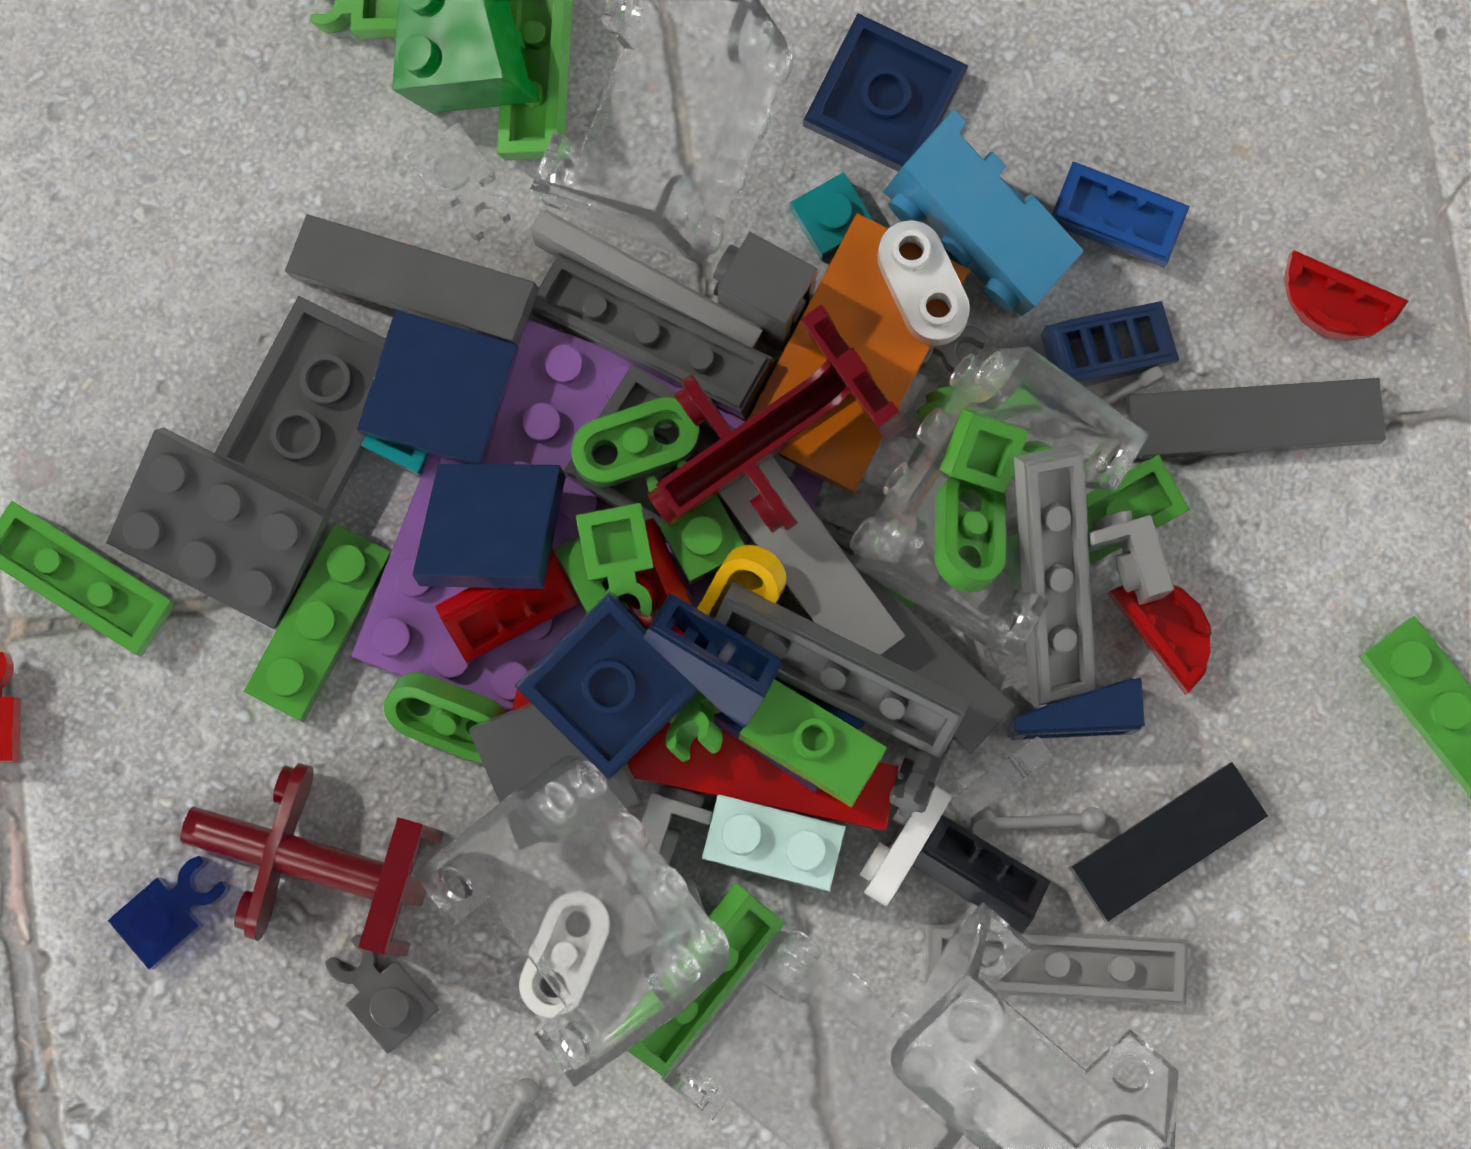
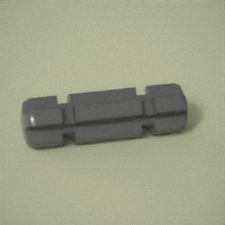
[889,739,953,818]

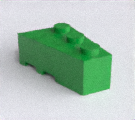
[392,0,539,113]

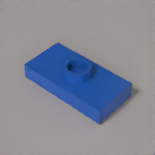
[1052,161,1190,268]

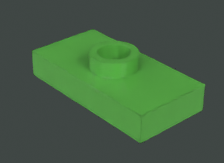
[739,679,887,808]

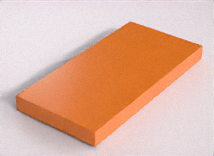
[748,213,970,495]

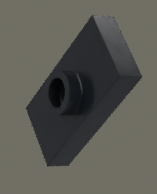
[912,815,1050,934]

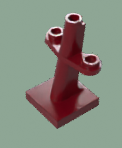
[647,304,907,533]
[180,763,444,956]

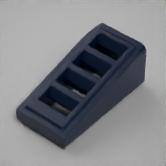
[1040,301,1179,394]
[643,593,783,728]
[1007,677,1145,740]

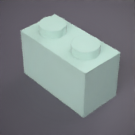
[702,794,845,892]

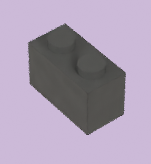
[713,231,818,353]

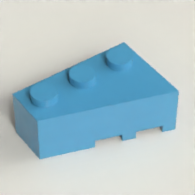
[883,109,1084,317]

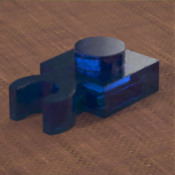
[107,856,231,970]

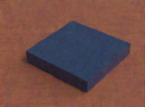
[803,13,969,172]
[357,309,519,464]
[412,464,566,589]
[515,591,699,780]

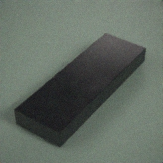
[1069,762,1268,922]

